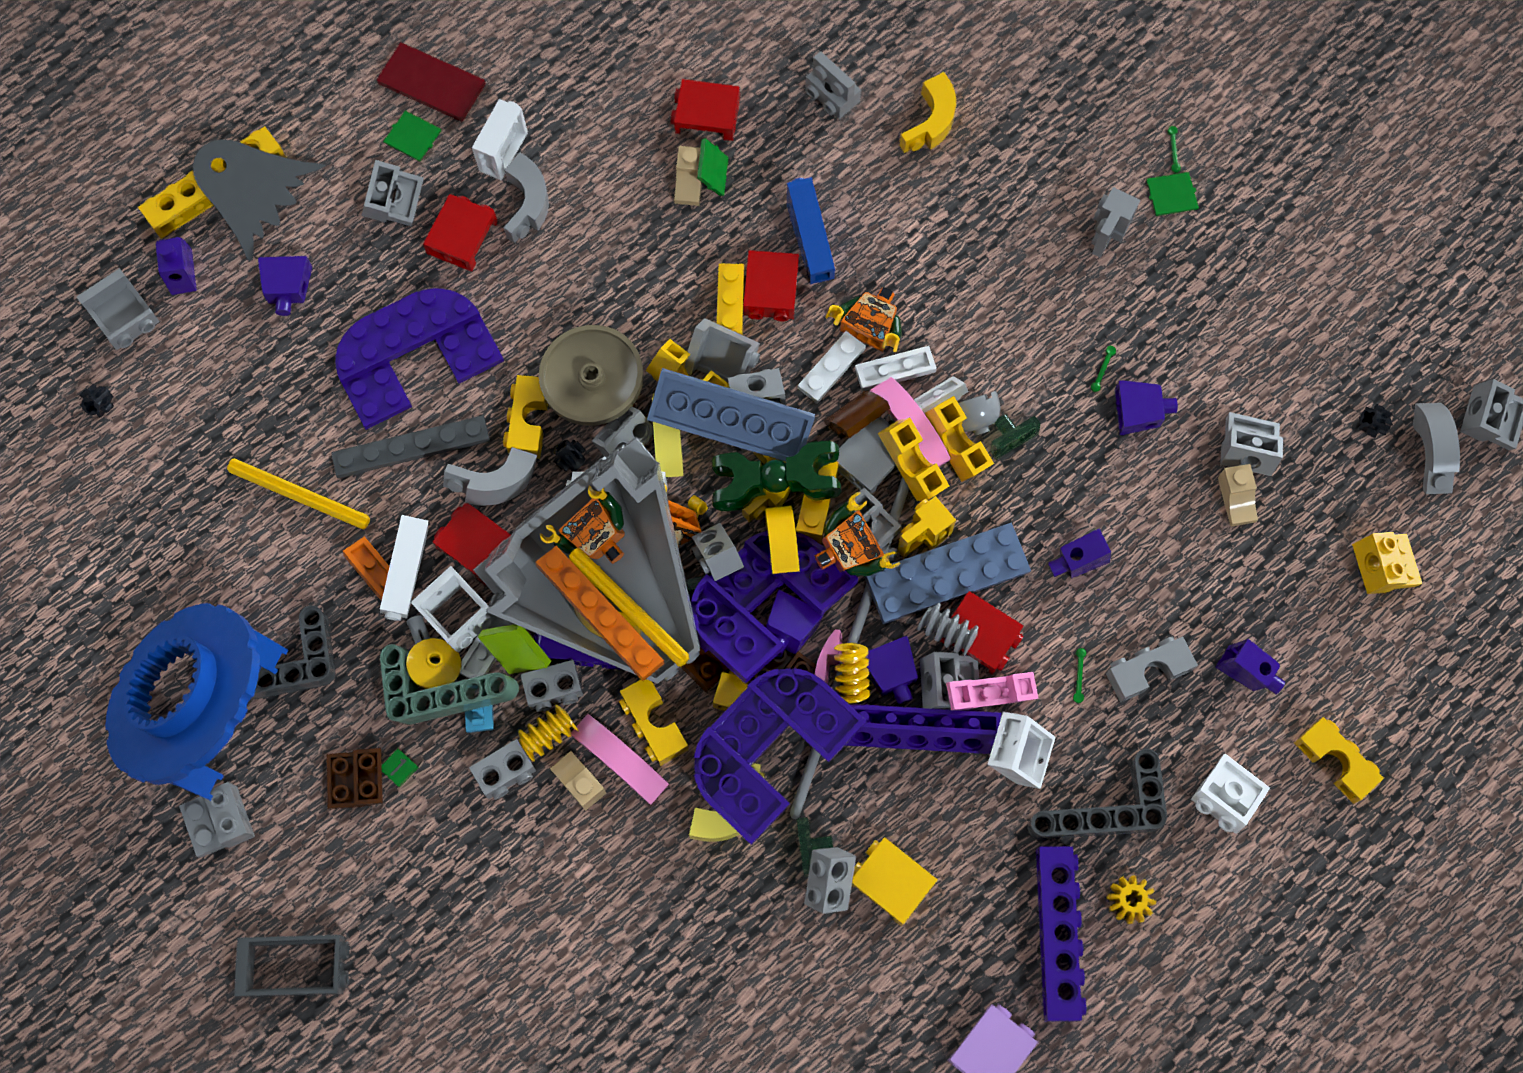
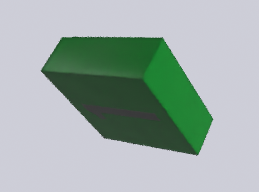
[382,749,419,788]

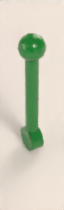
[1167,126,1181,173]
[1091,346,1116,392]
[1073,648,1087,703]

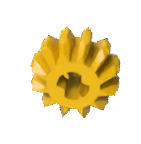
[1107,875,1156,924]

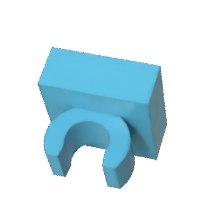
[465,705,494,733]

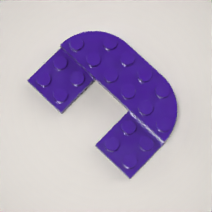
[335,288,504,430]
[691,531,859,684]
[694,668,867,845]

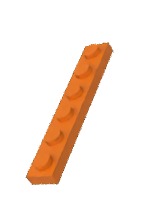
[535,545,664,681]

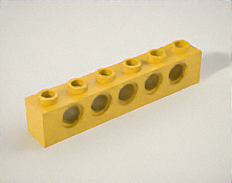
[138,126,286,239]

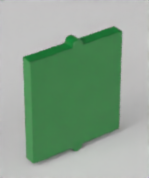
[383,110,442,162]
[697,138,729,196]
[1146,172,1199,216]

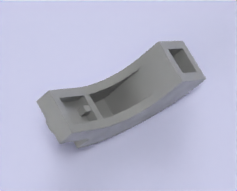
[504,152,549,244]
[1413,403,1460,494]
[443,447,537,506]

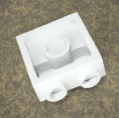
[1191,754,1270,834]

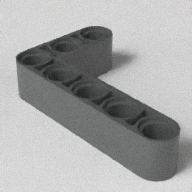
[249,605,336,701]
[1027,749,1167,840]

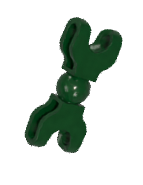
[712,441,841,511]

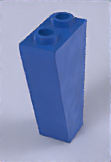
[787,177,835,285]

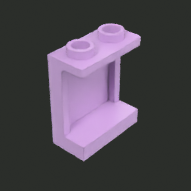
[947,1004,1038,1073]

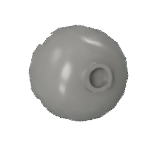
[959,391,1001,436]

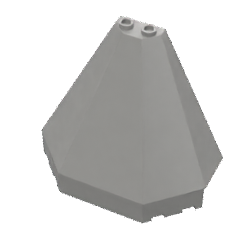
[473,437,700,684]

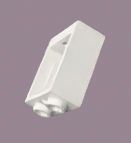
[472,99,528,180]
[411,566,497,653]
[988,712,1055,789]

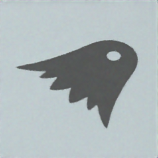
[193,139,326,262]

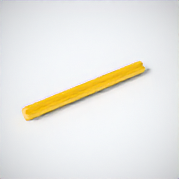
[227,458,370,529]
[569,548,689,667]

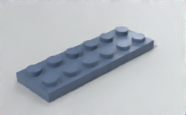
[647,368,815,461]
[864,522,1031,624]

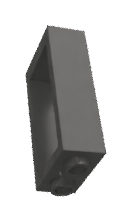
[234,935,350,998]

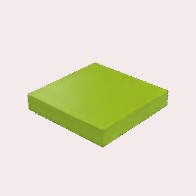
[478,624,551,674]

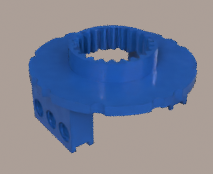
[105,603,288,801]

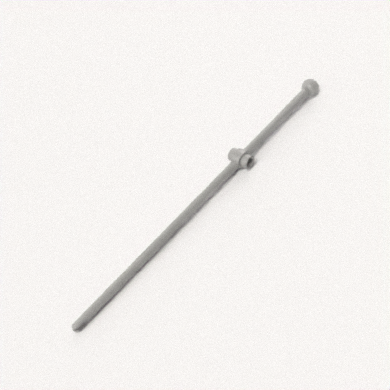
[790,477,909,819]

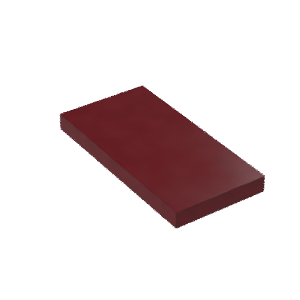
[376,42,486,122]

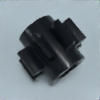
[79,384,114,418]
[1359,404,1393,438]
[553,439,586,472]

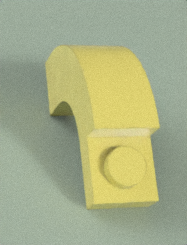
[652,393,684,477]
[689,763,765,842]

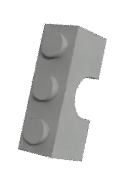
[1106,636,1198,703]

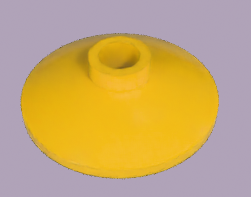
[406,638,461,689]

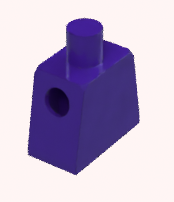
[155,237,197,295]
[258,256,312,316]
[1115,380,1178,435]
[1048,528,1111,579]
[766,590,824,657]
[866,636,918,706]
[1215,639,1285,694]

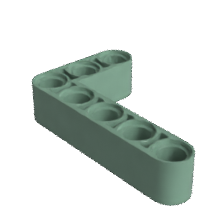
[380,644,519,725]

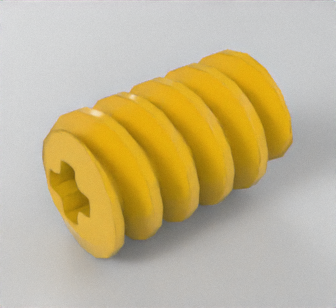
[834,643,870,704]
[518,705,579,762]

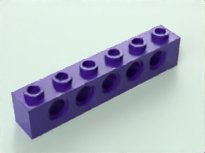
[845,704,1002,754]
[1036,847,1086,1022]

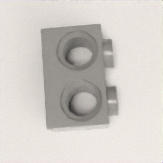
[592,407,654,458]
[692,523,744,581]
[520,660,584,712]
[469,739,536,800]
[804,847,856,914]

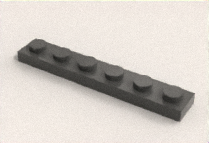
[331,415,490,478]

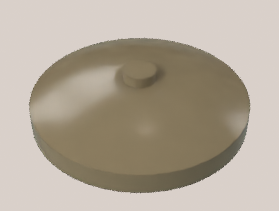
[539,325,644,426]

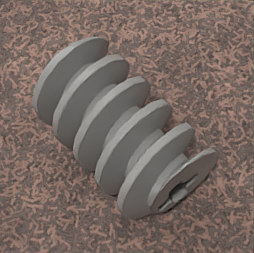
[917,603,979,658]

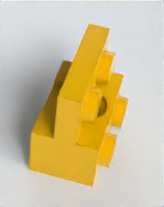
[897,496,956,558]
[1352,532,1422,594]

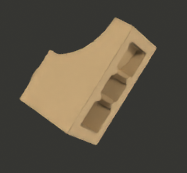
[674,146,702,206]
[1218,464,1258,527]
[550,751,606,811]

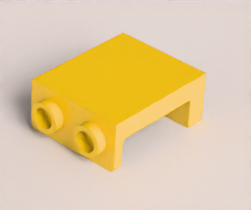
[852,837,938,927]

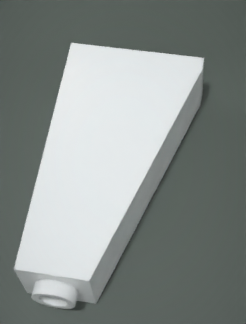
[380,515,428,621]

